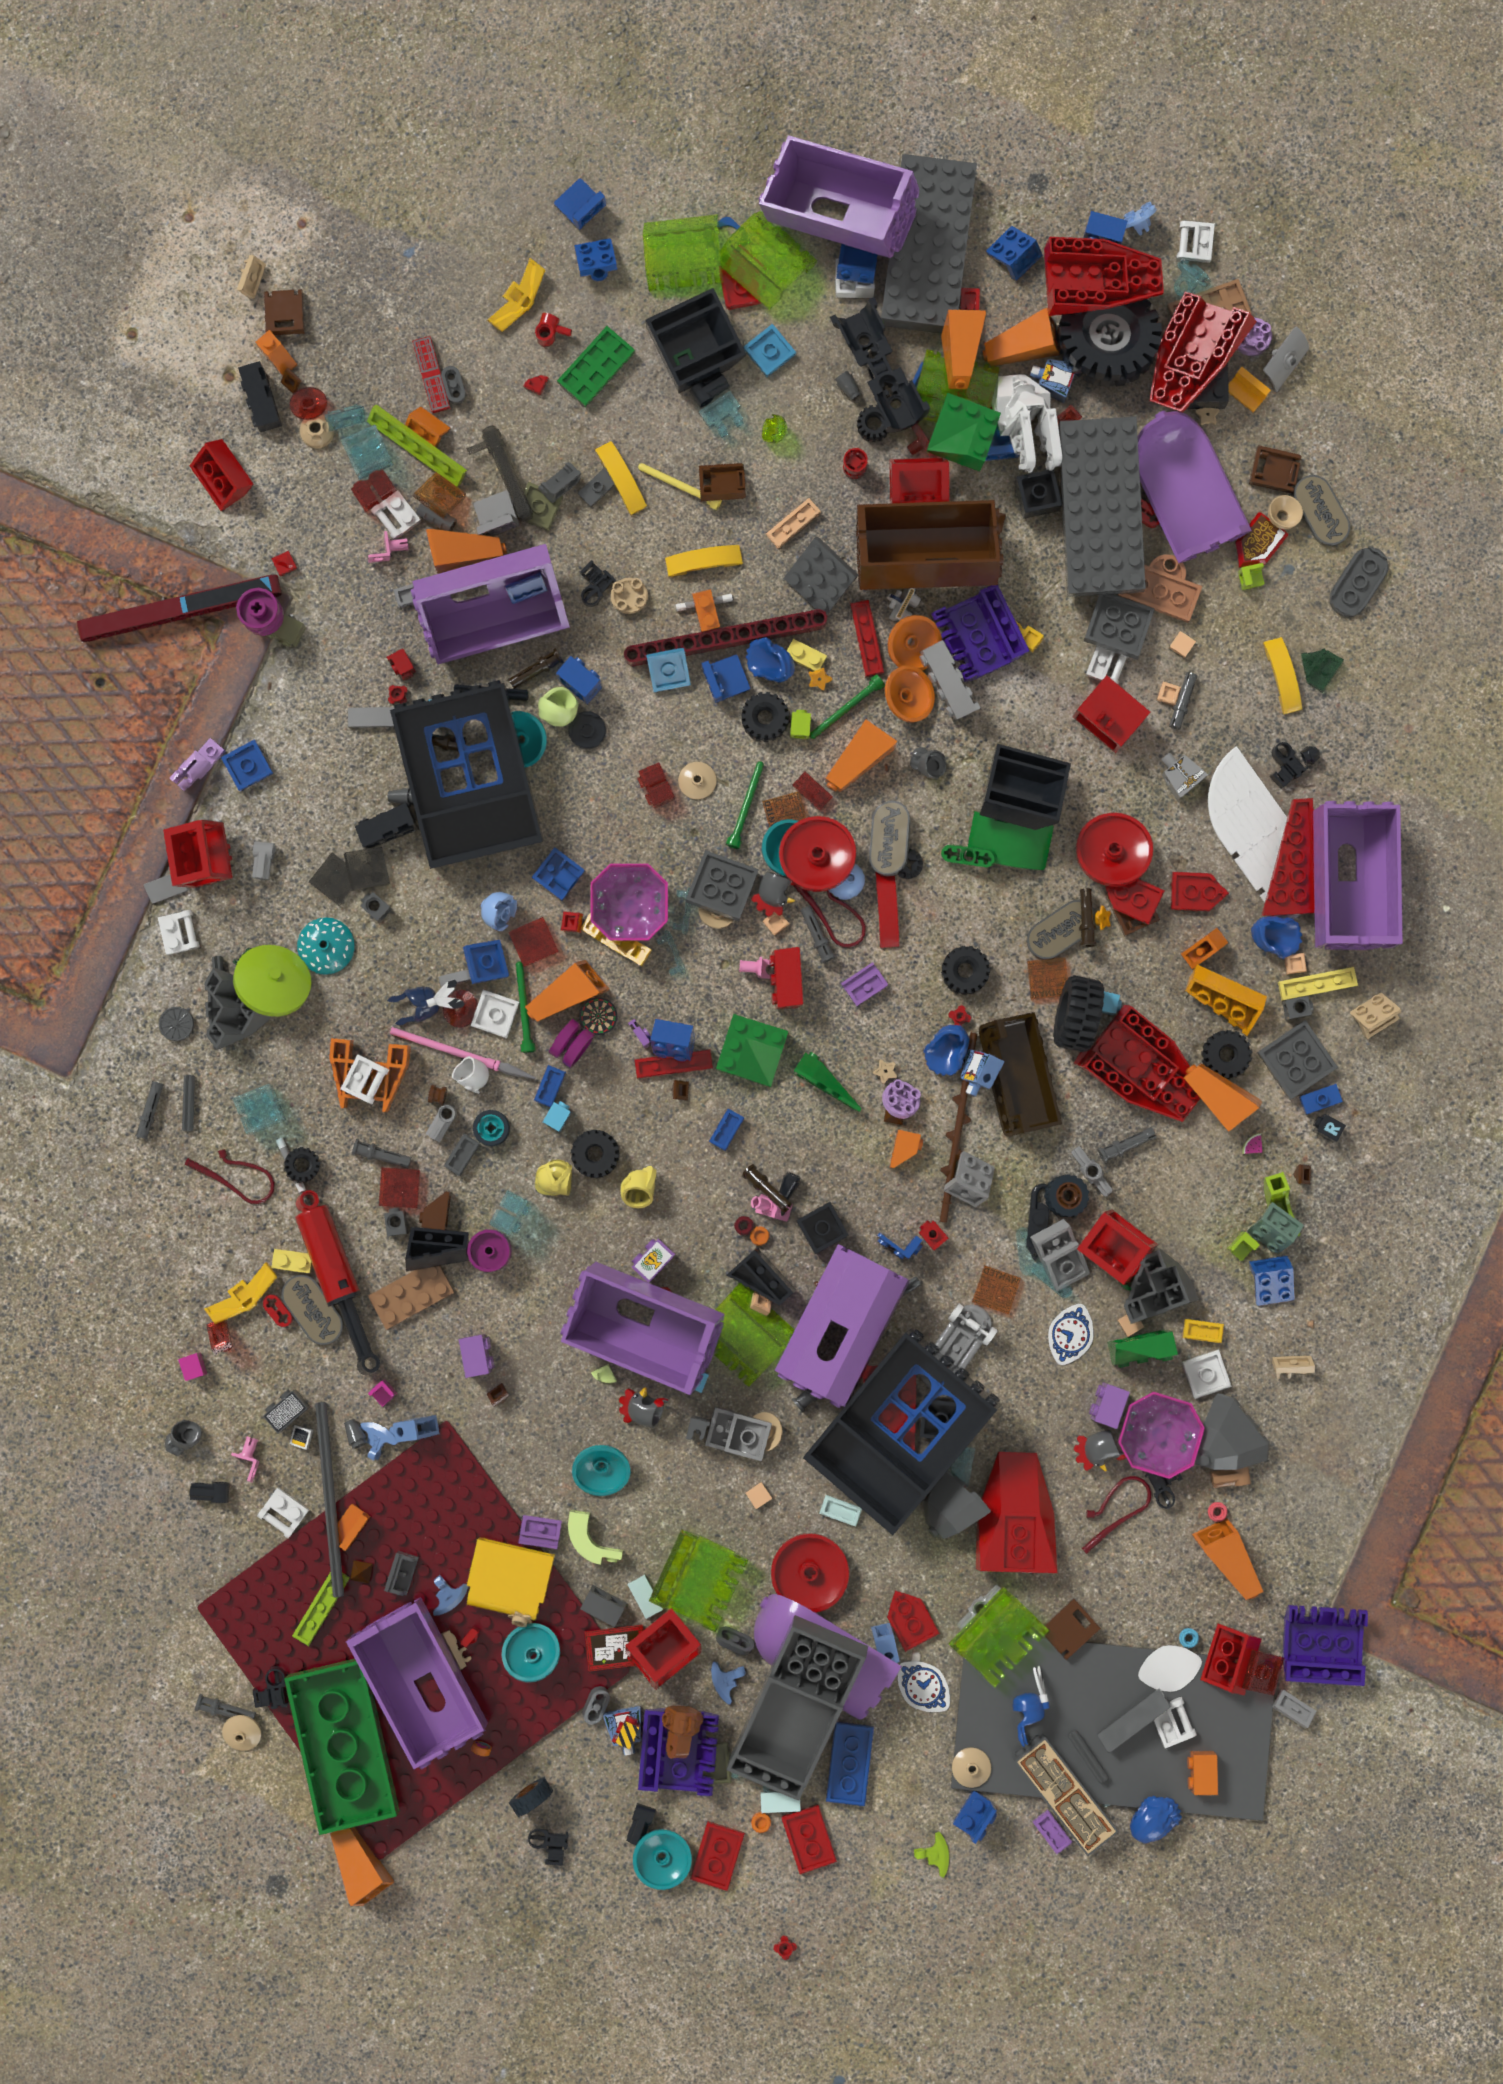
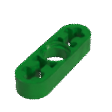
[941,844,997,867]

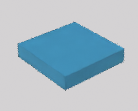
[743,324,796,377]
[646,648,691,692]

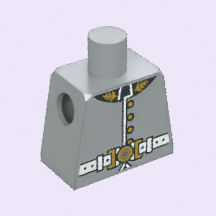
[1161,753,1208,801]

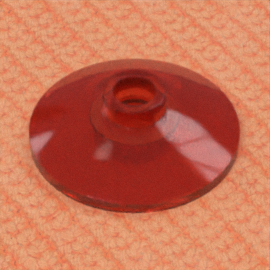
[289,387,327,420]
[443,989,478,1028]

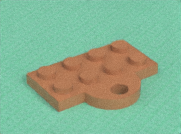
[1118,554,1203,623]

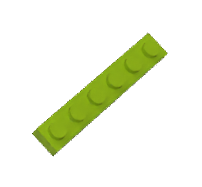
[367,404,467,487]

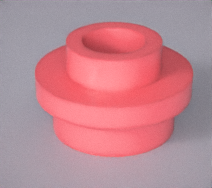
[1208,1502,1228,1522]

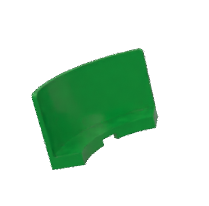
[966,811,1054,870]

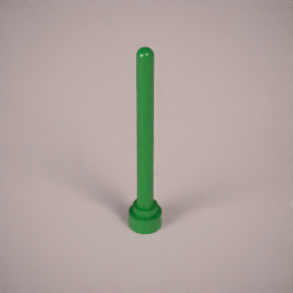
[810,674,885,739]
[725,761,764,849]
[516,961,536,1053]

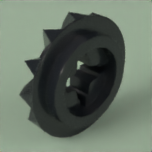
[897,849,923,879]

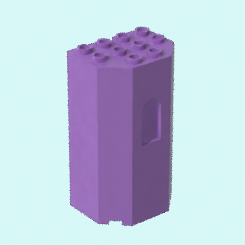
[759,135,919,258]
[411,544,570,665]
[1313,801,1403,950]
[775,1244,910,1408]
[560,1262,725,1395]
[346,1597,488,1769]

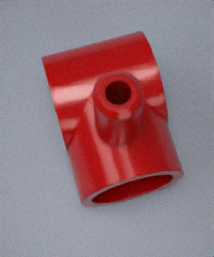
[535,313,572,347]

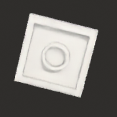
[471,990,520,1038]
[1182,1350,1232,1399]

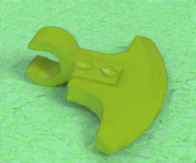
[914,1831,949,1878]

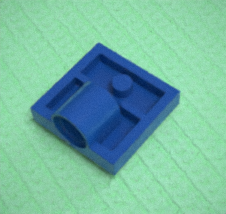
[574,238,618,281]
[532,847,585,901]

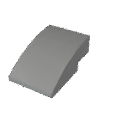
[1030,1219,1090,1291]
[705,1407,772,1461]

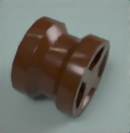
[428,1084,447,1106]

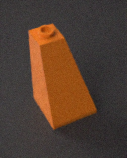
[983,308,1059,367]
[941,310,986,389]
[426,529,507,574]
[825,719,897,792]
[525,960,610,1022]
[1184,1063,1262,1132]
[1192,1518,1263,1600]
[330,1827,395,1906]

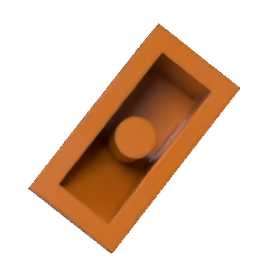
[255,330,297,376]
[1181,928,1228,969]
[889,1130,923,1168]

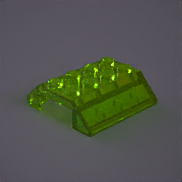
[714,211,818,310]
[643,214,724,292]
[917,349,1000,422]
[714,1283,795,1387]
[649,1529,749,1632]
[948,1586,1049,1687]

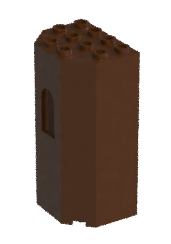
[856,500,1004,590]

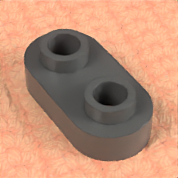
[441,366,466,404]
[716,1626,754,1656]
[582,1686,610,1725]

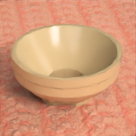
[300,414,335,449]
[1268,495,1303,530]

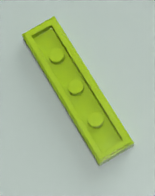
[292,1572,350,1646]

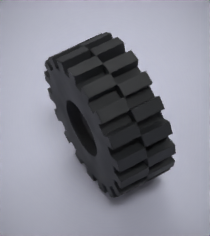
[741,692,789,742]
[941,946,990,995]
[1201,1030,1252,1079]
[571,1130,620,1178]

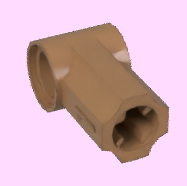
[1210,1467,1251,1488]

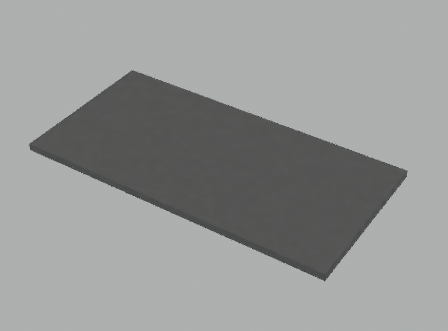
[951,1629,1277,1821]

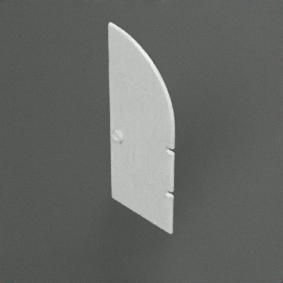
[1208,746,1301,919]

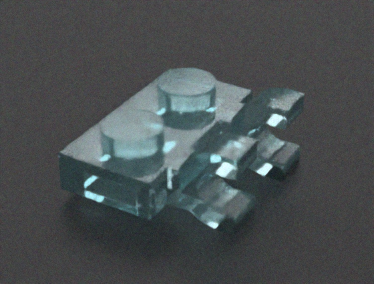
[699,391,744,438]

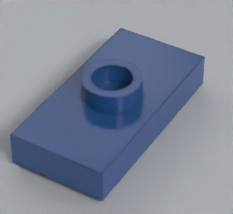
[505,572,548,604]
[534,1065,566,1107]
[1299,1084,1343,1115]
[709,1108,744,1151]

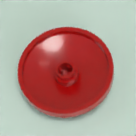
[1076,813,1153,887]
[779,816,856,892]
[771,1533,849,1613]

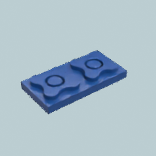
[826,1722,874,1806]

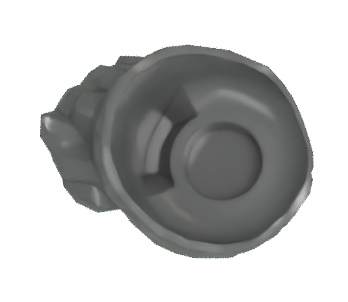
[910,747,947,779]
[165,1420,202,1456]

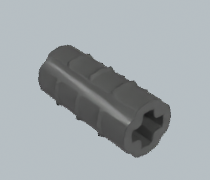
[416,500,457,531]

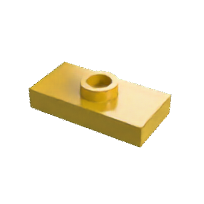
[1182,1319,1224,1343]

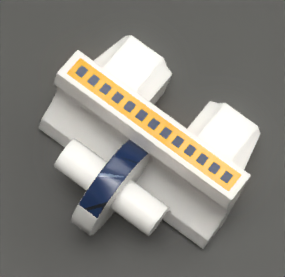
[887,588,921,621]

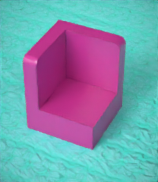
[178,1352,207,1381]
[368,1379,398,1407]

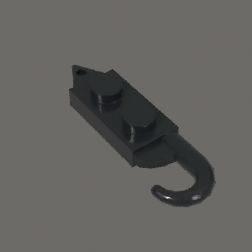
[1025,1183,1049,1260]

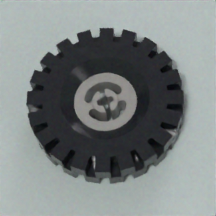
[1056,299,1162,387]

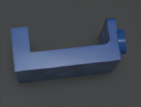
[836,244,878,284]

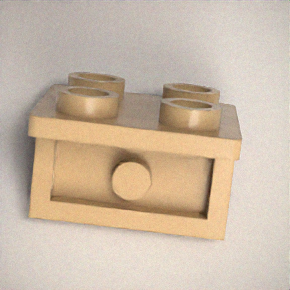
[1350,993,1401,1039]

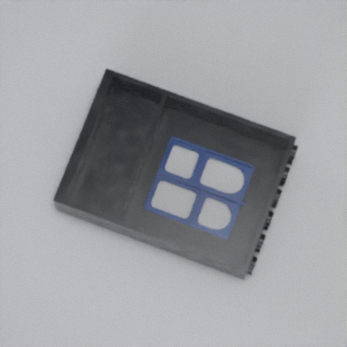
[390,680,544,869]
[803,1328,1002,1536]

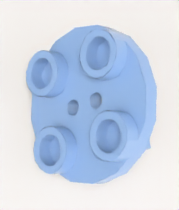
[1124,202,1157,235]

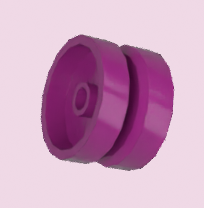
[236,588,284,636]
[548,1019,595,1069]
[467,1229,512,1272]

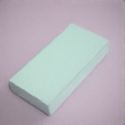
[819,1495,862,1527]
[627,1574,663,1619]
[761,1791,801,1813]

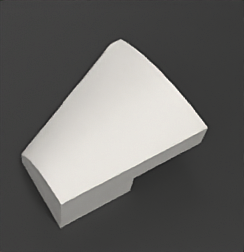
[835,259,875,298]

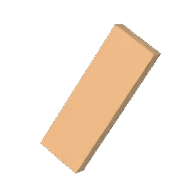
[766,498,821,549]

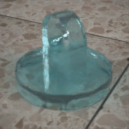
[1174,258,1211,296]

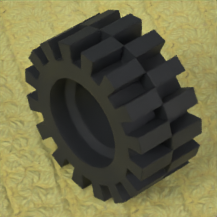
[857,405,889,442]
[284,1147,320,1183]

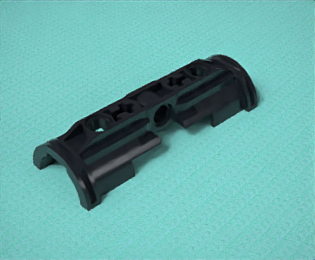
[830,297,930,433]

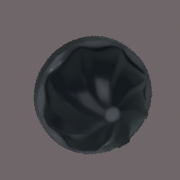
[1300,746,1320,765]

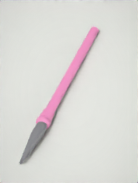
[390,1027,535,1079]

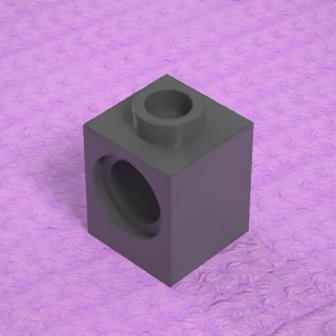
[360,892,392,923]
[1282,996,1314,1020]
[384,1207,409,1237]

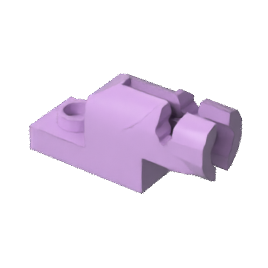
[170,738,226,791]

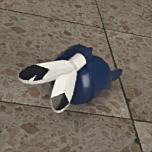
[387,979,465,1025]

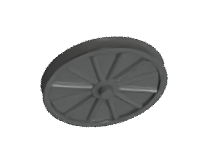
[159,1007,194,1041]

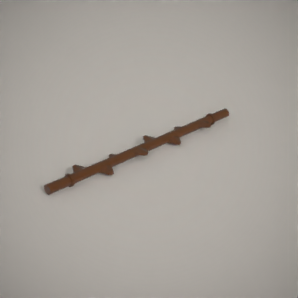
[939,1032,978,1223]

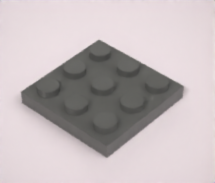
[783,536,859,615]
[1084,594,1155,660]
[685,850,759,922]
[1257,1020,1338,1100]

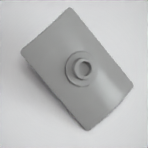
[1263,327,1309,392]

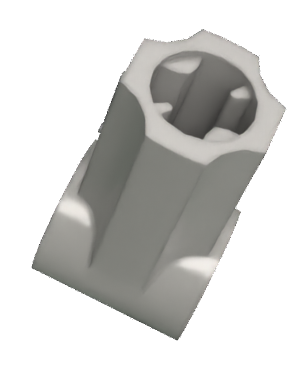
[252,841,276,880]
[425,1105,457,1142]

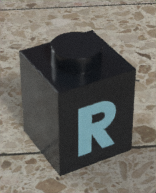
[1313,1114,1346,1143]

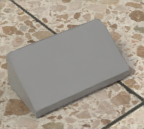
[144,874,188,904]

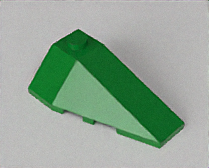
[793,1052,862,1113]

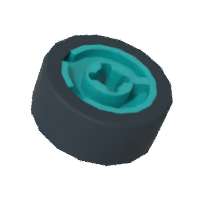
[473,1110,510,1147]

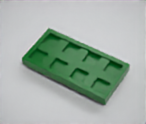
[557,326,635,407]

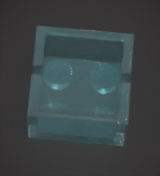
[341,425,394,480]
[232,1084,286,1135]
[489,1190,532,1235]

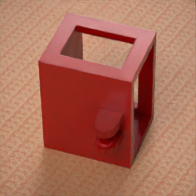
[889,458,949,503]
[1073,675,1150,753]
[163,819,233,888]
[1077,1209,1159,1285]
[625,1608,701,1690]

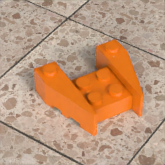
[329,1038,411,1112]

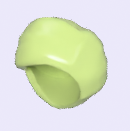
[538,687,579,727]

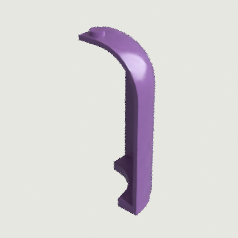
[1138,411,1252,563]
[754,1594,902,1720]

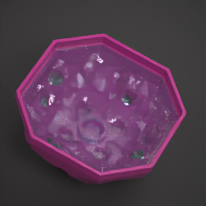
[591,864,668,941]
[1118,1392,1205,1479]

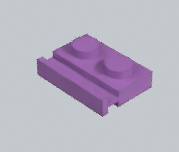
[841,962,888,1007]
[628,1019,651,1049]
[518,1515,562,1549]

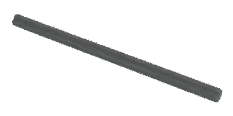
[315,1402,344,1598]

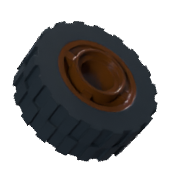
[1044,1174,1089,1217]
[509,1777,553,1817]

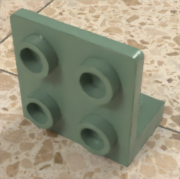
[1247,1202,1304,1254]

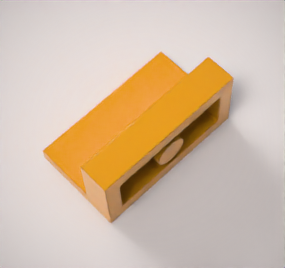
[1228,367,1271,413]

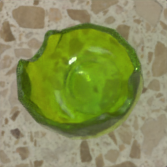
[762,414,787,443]

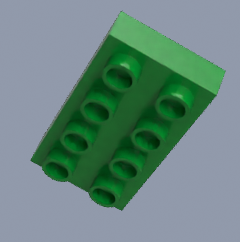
[284,1659,400,1835]

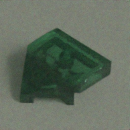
[1301,648,1344,693]

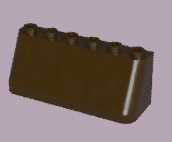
[979,1012,1062,1137]

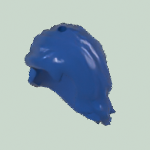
[746,637,795,683]
[1251,916,1302,959]
[923,1024,969,1076]
[1130,1796,1182,1844]

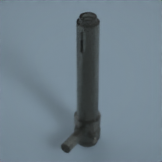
[466,425,533,522]

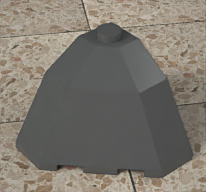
[204,968,271,1049]
[1124,1249,1199,1324]
[1196,1393,1269,1470]
[923,1470,991,1539]

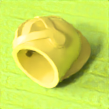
[535,1160,572,1196]
[621,1166,656,1208]

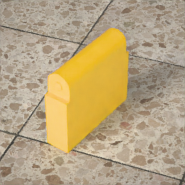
[467,1537,555,1621]

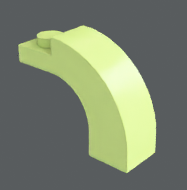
[568,1510,623,1565]

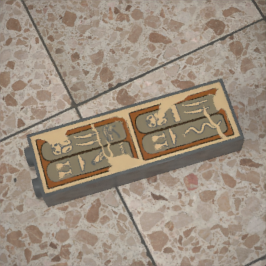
[1013,1734,1119,1856]

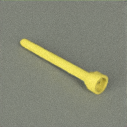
[638,463,722,511]

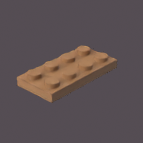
[1167,279,1252,318]
[368,1266,455,1330]

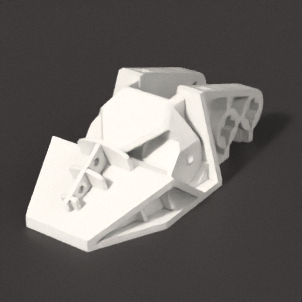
[991,374,1062,472]

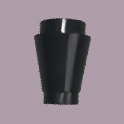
[779,1171,801,1201]

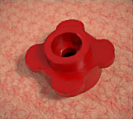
[388,685,407,704]
[948,1005,971,1026]
[773,1935,797,1960]

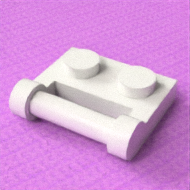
[1177,221,1214,263]
[371,490,421,540]
[1085,646,1129,685]
[158,910,200,955]
[341,1054,390,1104]
[257,1487,310,1539]
[1153,1697,1197,1748]

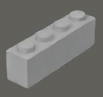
[919,640,980,720]

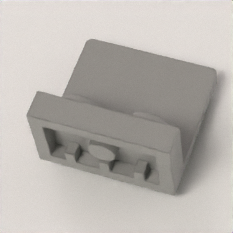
[474,490,520,536]
[944,1151,995,1207]

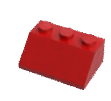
[189,439,254,511]
[769,947,803,1009]
[1200,1623,1262,1696]

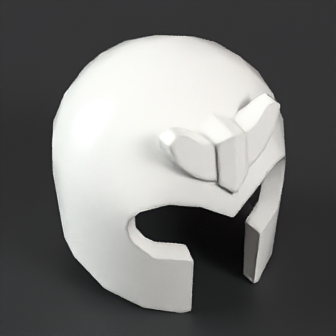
[452,1056,489,1094]

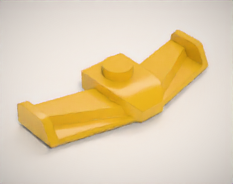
[486,258,545,332]
[204,1262,277,1324]

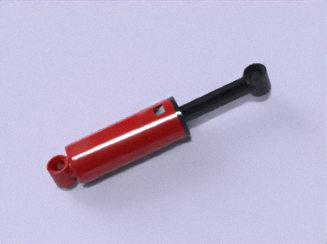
[295,1190,380,1375]

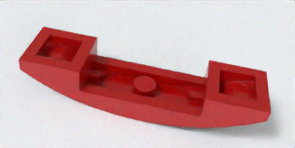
[875,872,899,948]

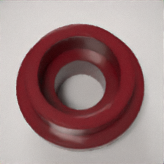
[734,1216,754,1235]

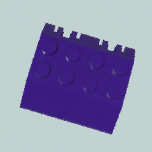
[931,585,1029,682]
[1282,1605,1368,1686]
[638,1708,719,1796]

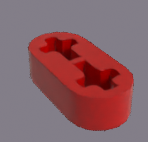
[1141,499,1160,528]
[263,1294,293,1327]

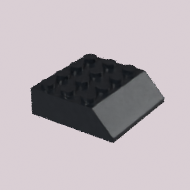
[645,288,746,393]
[980,743,1071,830]

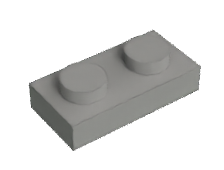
[1272,1690,1316,1729]

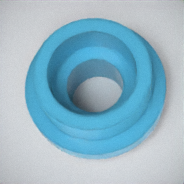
[1179,1628,1199,1648]

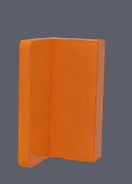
[405,407,450,448]
[338,1504,371,1551]

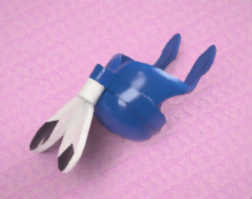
[1012,1666,1050,1747]

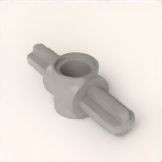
[1071,1146,1113,1197]
[957,1585,1004,1632]

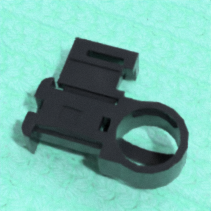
[580,560,616,607]
[1269,742,1308,789]
[1145,1472,1183,1509]
[253,1666,289,1709]
[528,1828,569,1866]

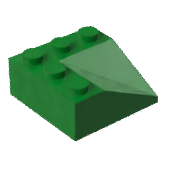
[926,393,1001,472]
[716,1014,788,1087]
[1107,1329,1178,1368]

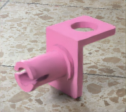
[368,531,408,563]
[739,957,770,979]
[751,1194,793,1222]
[231,1437,260,1483]

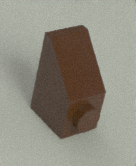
[419,1191,452,1230]

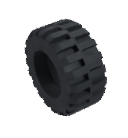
[1053,975,1104,1052]

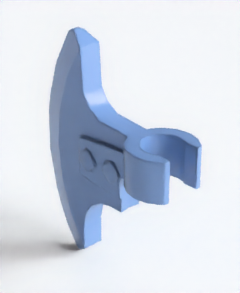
[360,1422,398,1460]
[433,1575,469,1616]
[711,1661,746,1705]

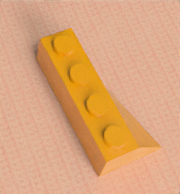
[1185,964,1267,1036]

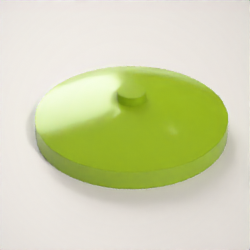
[233,945,311,1017]

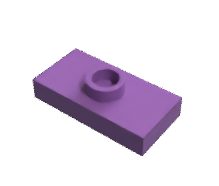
[1032,1809,1072,1854]

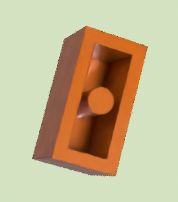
[692,589,720,632]
[1187,1751,1218,1795]

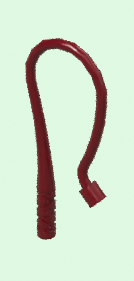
[793,884,866,948]
[184,1149,275,1204]
[1082,1476,1152,1554]

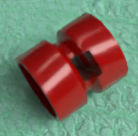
[842,448,868,479]

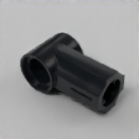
[689,373,730,408]
[189,1482,230,1503]
[626,1803,656,1845]

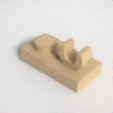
[237,255,266,299]
[1272,1355,1315,1379]
[441,1631,471,1670]

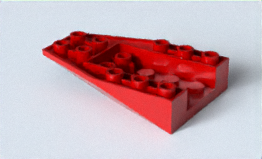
[1044,236,1164,316]
[1149,291,1257,413]
[1078,1005,1201,1122]
[976,1452,1057,1573]

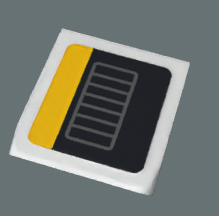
[289,1425,313,1450]

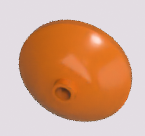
[888,615,942,671]
[885,665,935,723]

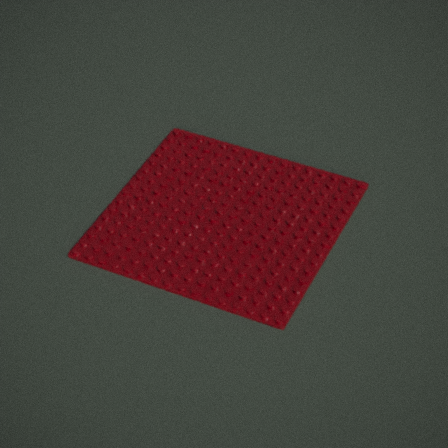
[197,1421,630,1860]

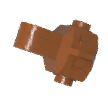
[662,1706,703,1759]

